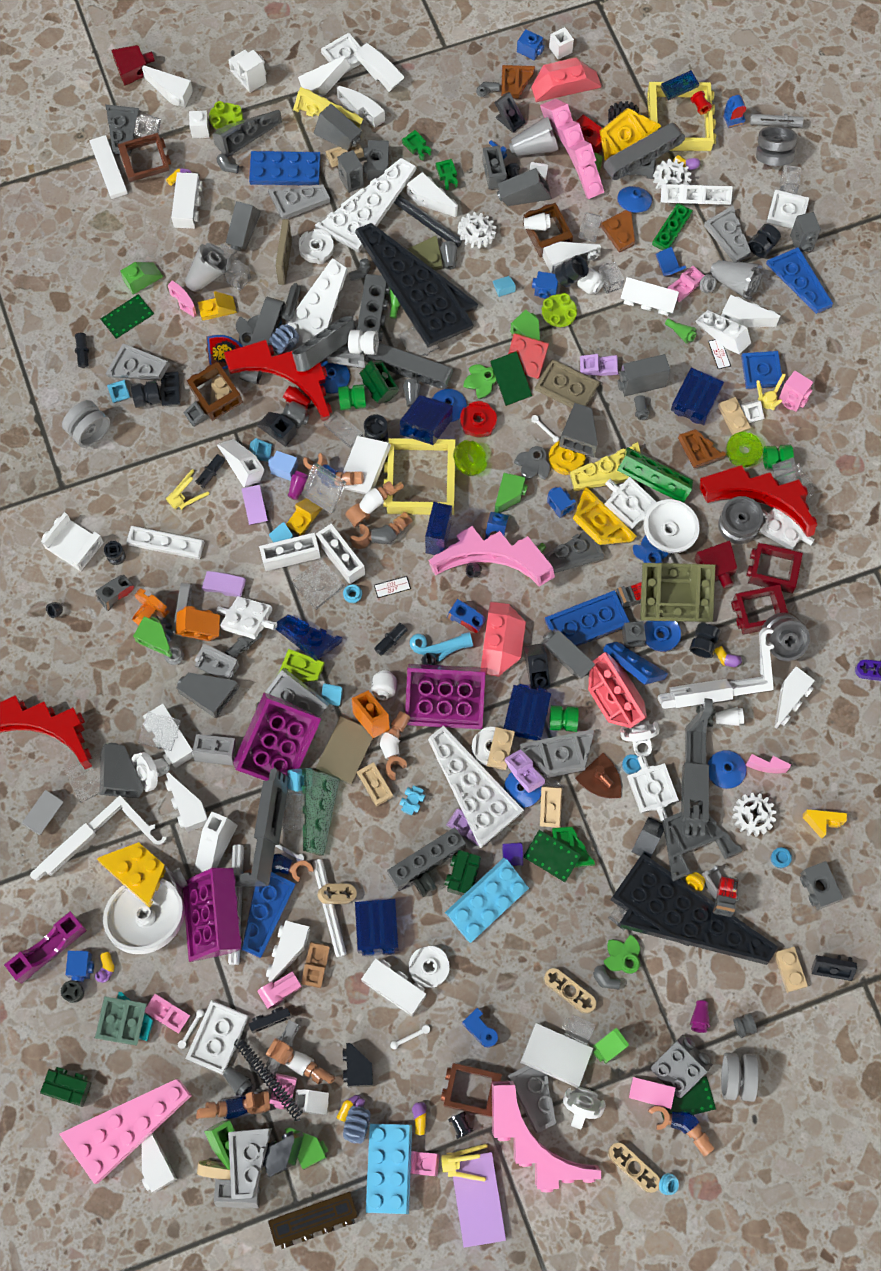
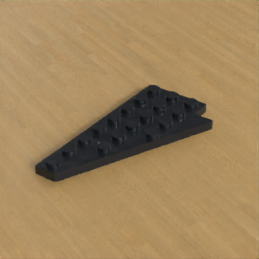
[355,223,478,348]
[610,853,778,965]

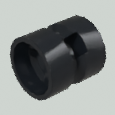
[748,224,781,258]
[555,255,589,286]
[131,380,161,408]
[364,414,388,442]
[689,623,721,658]

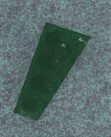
[302,768,340,856]

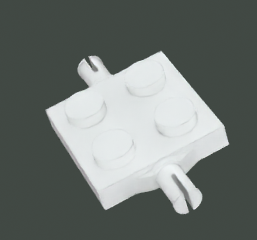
[604,477,656,529]
[759,508,815,550]
[216,596,277,639]
[627,755,678,821]

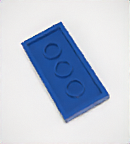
[249,151,321,186]
[544,590,629,647]

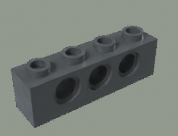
[357,274,390,342]
[387,827,466,891]

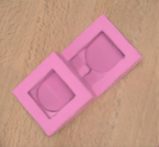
[667,266,705,302]
[168,281,197,318]
[746,754,791,774]
[145,994,190,1034]
[629,1077,675,1109]
[410,1151,440,1176]

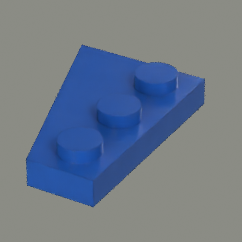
[603,642,668,685]

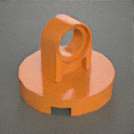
[132,588,170,626]

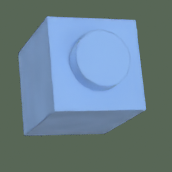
[268,451,298,481]

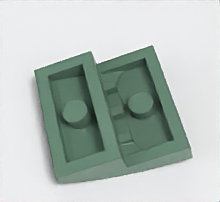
[94,996,146,1046]

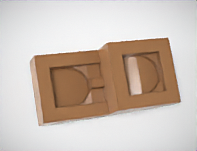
[301,942,330,988]

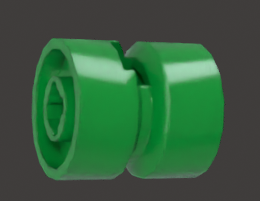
[338,384,366,410]
[763,444,794,470]
[549,705,579,732]

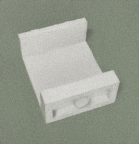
[41,512,104,571]

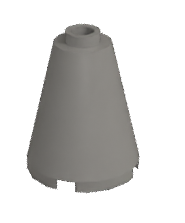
[509,117,558,156]
[185,243,230,292]
[710,260,763,300]

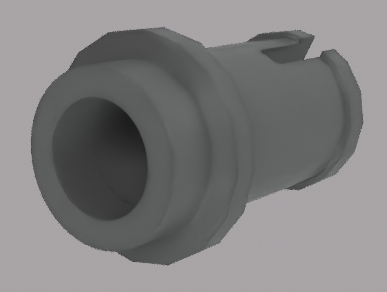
[634,395,650,420]

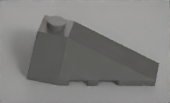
[212,110,282,157]

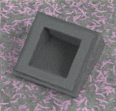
[183,401,209,427]

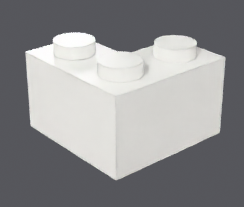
[229,50,267,93]

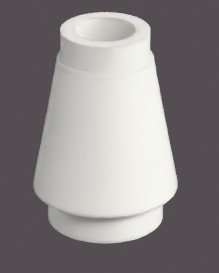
[524,213,550,231]
[715,707,744,726]

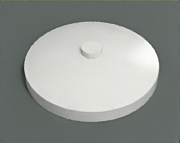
[103,878,185,954]

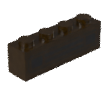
[268,1192,358,1249]

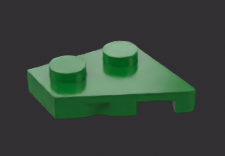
[552,827,595,868]

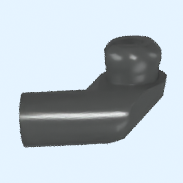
[476,82,500,97]
[216,153,239,173]
[349,258,371,281]
[593,966,620,990]

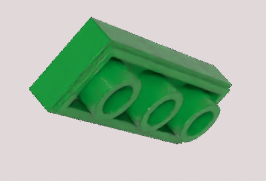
[652,203,693,250]

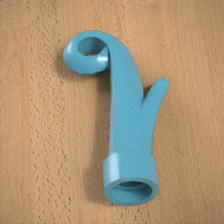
[410,632,473,662]

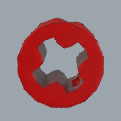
[690,91,712,115]

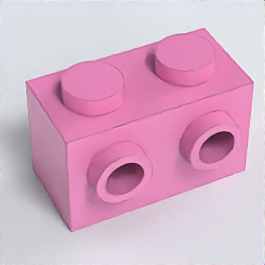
[778,371,813,412]

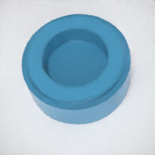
[622,754,641,775]
[770,847,792,869]

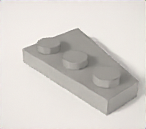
[106,343,170,380]
[260,668,330,717]

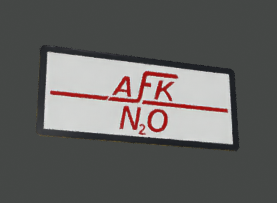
[708,339,731,370]
[374,576,411,598]

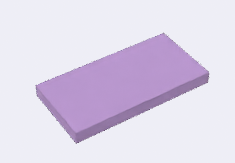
[453,1152,506,1248]

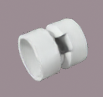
[348,330,379,355]

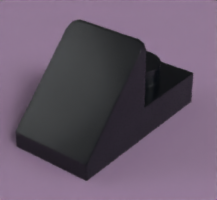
[494,92,526,132]

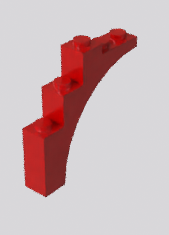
[224,340,332,421]
[699,465,817,537]
[0,695,93,770]

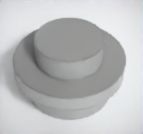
[700,275,716,293]
[164,646,184,665]

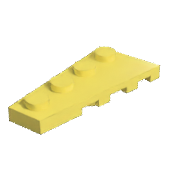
[293,87,363,129]
[570,442,641,491]

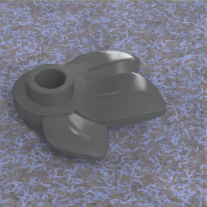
[236,315,259,347]
[514,446,550,480]

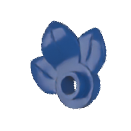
[633,535,668,563]

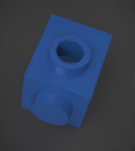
[517,29,544,60]
[532,271,558,299]
[65,951,94,982]

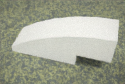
[354,43,405,92]
[337,86,385,128]

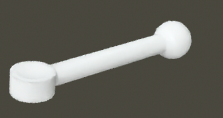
[531,415,560,443]
[275,844,304,861]
[178,1009,204,1049]
[390,1025,430,1049]

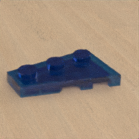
[275,614,343,661]

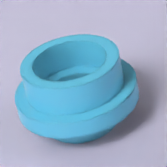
[343,584,362,603]
[659,1173,679,1195]

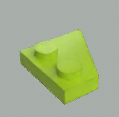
[278,649,325,683]

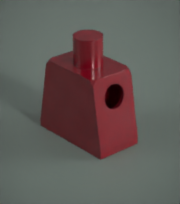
[111,45,155,86]
[694,540,737,589]

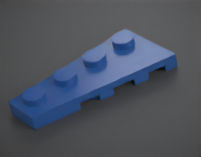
[766,247,833,314]
[241,872,296,958]

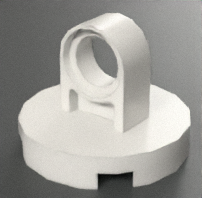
[620,720,660,757]
[131,752,170,792]
[563,1087,606,1130]

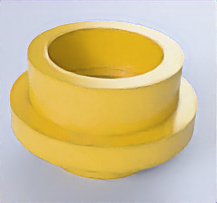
[686,872,705,891]

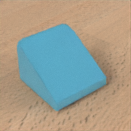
[493,276,516,297]
[107,380,130,403]
[249,438,272,462]
[269,522,294,543]
[322,683,343,706]
[287,768,312,792]

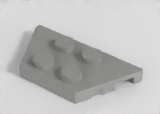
[520,729,594,778]

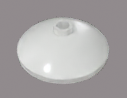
[644,499,699,553]

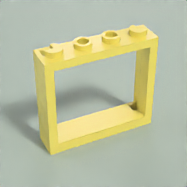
[647,82,716,151]
[383,438,455,515]

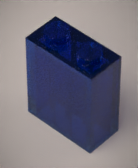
[671,367,724,425]
[400,395,453,445]
[425,502,452,555]
[503,684,551,741]
[355,899,399,957]

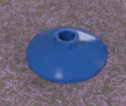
[617,186,652,213]
[320,361,350,394]
[430,389,467,422]
[644,621,681,652]
[707,750,746,789]
[504,772,543,807]

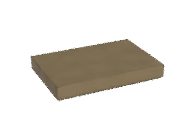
[275,219,292,285]
[535,359,600,408]
[316,716,373,785]

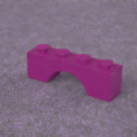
[4,911,87,984]

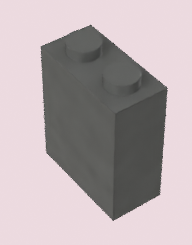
[617,354,670,397]

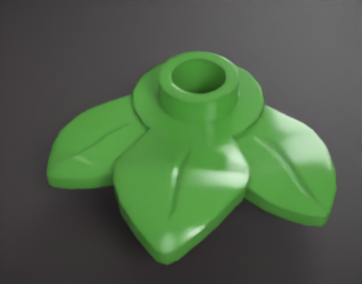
[463,364,497,399]
[604,935,640,974]

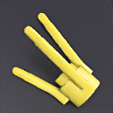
[757,374,786,410]
[165,469,210,510]
[441,1144,488,1181]

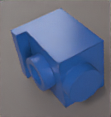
[547,487,576,518]

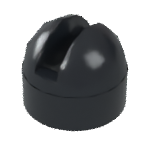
[466,563,482,578]
[46,602,63,618]
[421,653,437,665]

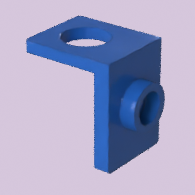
[655,247,686,276]
[485,512,509,540]

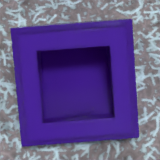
[502,843,523,866]

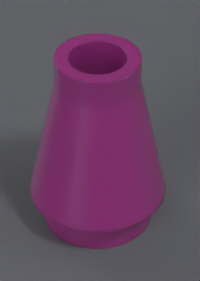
[287,471,309,500]
[690,1000,710,1033]

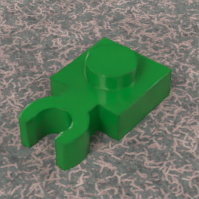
[402,130,431,161]
[435,159,458,190]

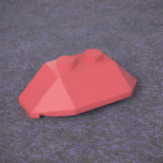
[531,58,602,102]
[481,602,526,677]
[588,652,647,728]

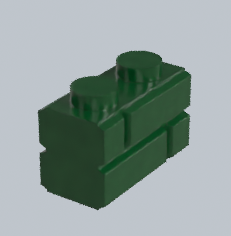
[359,360,399,404]
[444,850,482,896]
[40,1067,92,1107]

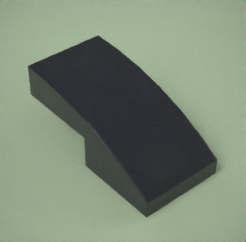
[160,371,180,406]

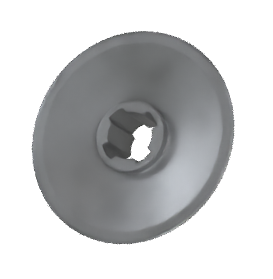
[164,866,188,898]

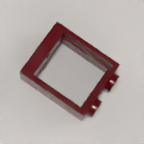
[746,542,803,594]
[731,585,788,635]

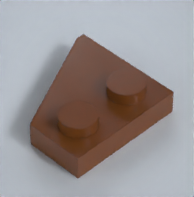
[501,65,535,98]

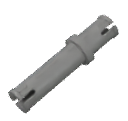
[750,113,804,128]
[261,1020,301,1083]

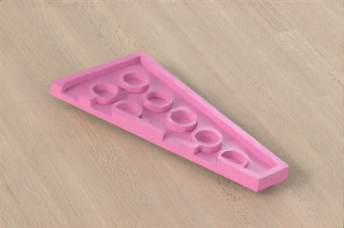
[59,1079,192,1184]

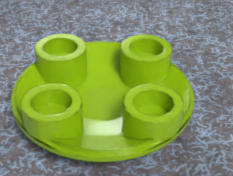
[209,101,243,129]
[542,293,577,327]

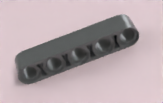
[603,123,685,180]
[239,296,285,384]
[292,316,356,371]
[364,343,453,389]

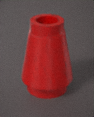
[283,386,311,408]

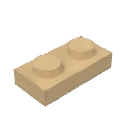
[325,144,364,167]
[210,376,231,412]
[718,397,751,437]
[487,727,515,770]
[357,762,393,807]
[540,786,562,828]
[774,947,808,993]

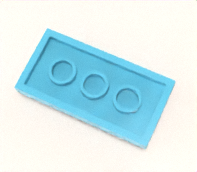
[445,858,529,943]
[366,1124,412,1214]

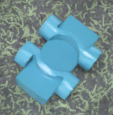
[399,785,426,815]

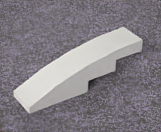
[661,184,733,204]

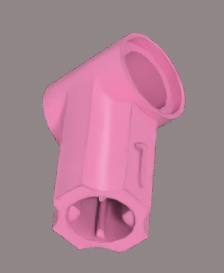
[257,971,301,1010]

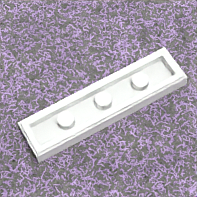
[89,135,128,199]
[126,526,205,560]

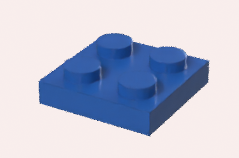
[741,351,783,389]

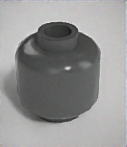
[282,401,310,428]

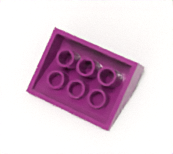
[405,664,486,729]
[233,692,321,790]
[183,868,242,962]

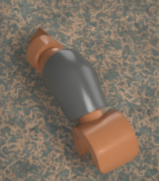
[350,512,412,549]

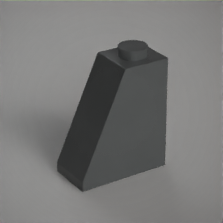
[314,104,362,151]
[497,168,552,206]
[225,201,261,251]
[559,403,598,458]
[541,629,595,678]
[176,672,239,718]
[99,743,143,798]

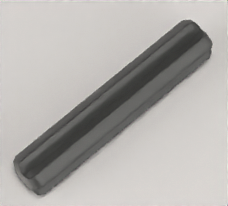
[282,283,301,322]

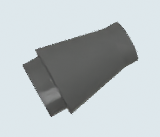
[440,241,458,270]
[403,379,421,407]
[223,1066,253,1097]

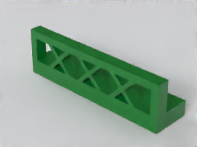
[617,447,693,503]

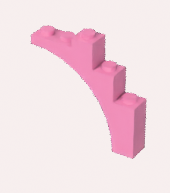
[540,99,604,199]
[428,526,555,587]
[492,1081,601,1192]

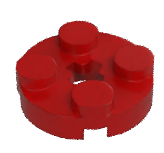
[460,401,497,437]

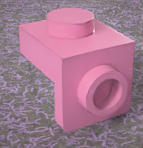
[269,1073,297,1109]

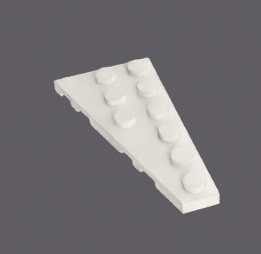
[314,158,416,252]
[285,258,348,351]
[428,726,524,848]

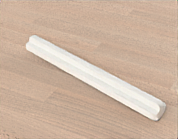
[312,859,346,957]

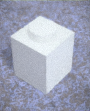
[549,27,574,59]
[189,110,210,138]
[294,1090,329,1115]

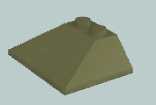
[640,563,715,622]

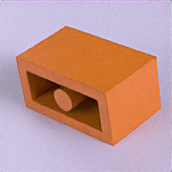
[176,606,220,642]
[352,690,390,738]

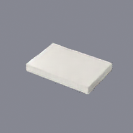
[338,436,391,494]
[185,1000,249,1075]
[520,1023,593,1088]

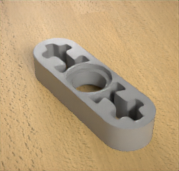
[173,583,192,636]

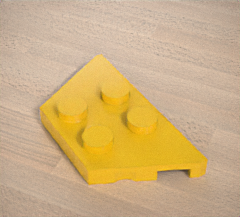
[600,108,661,161]
[573,487,637,545]
[97,842,166,908]

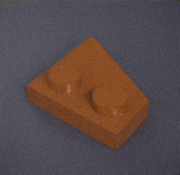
[600,210,635,253]
[678,429,726,468]

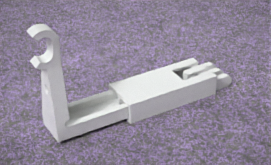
[657,627,775,709]
[30,796,167,881]

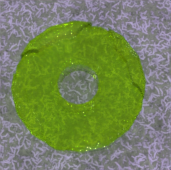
[725,432,763,468]
[453,440,487,476]

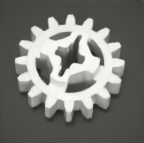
[653,159,692,189]
[458,212,496,249]
[732,793,776,837]

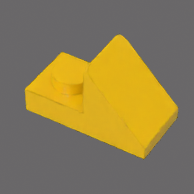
[198,291,237,321]
[286,498,322,536]
[803,809,847,839]

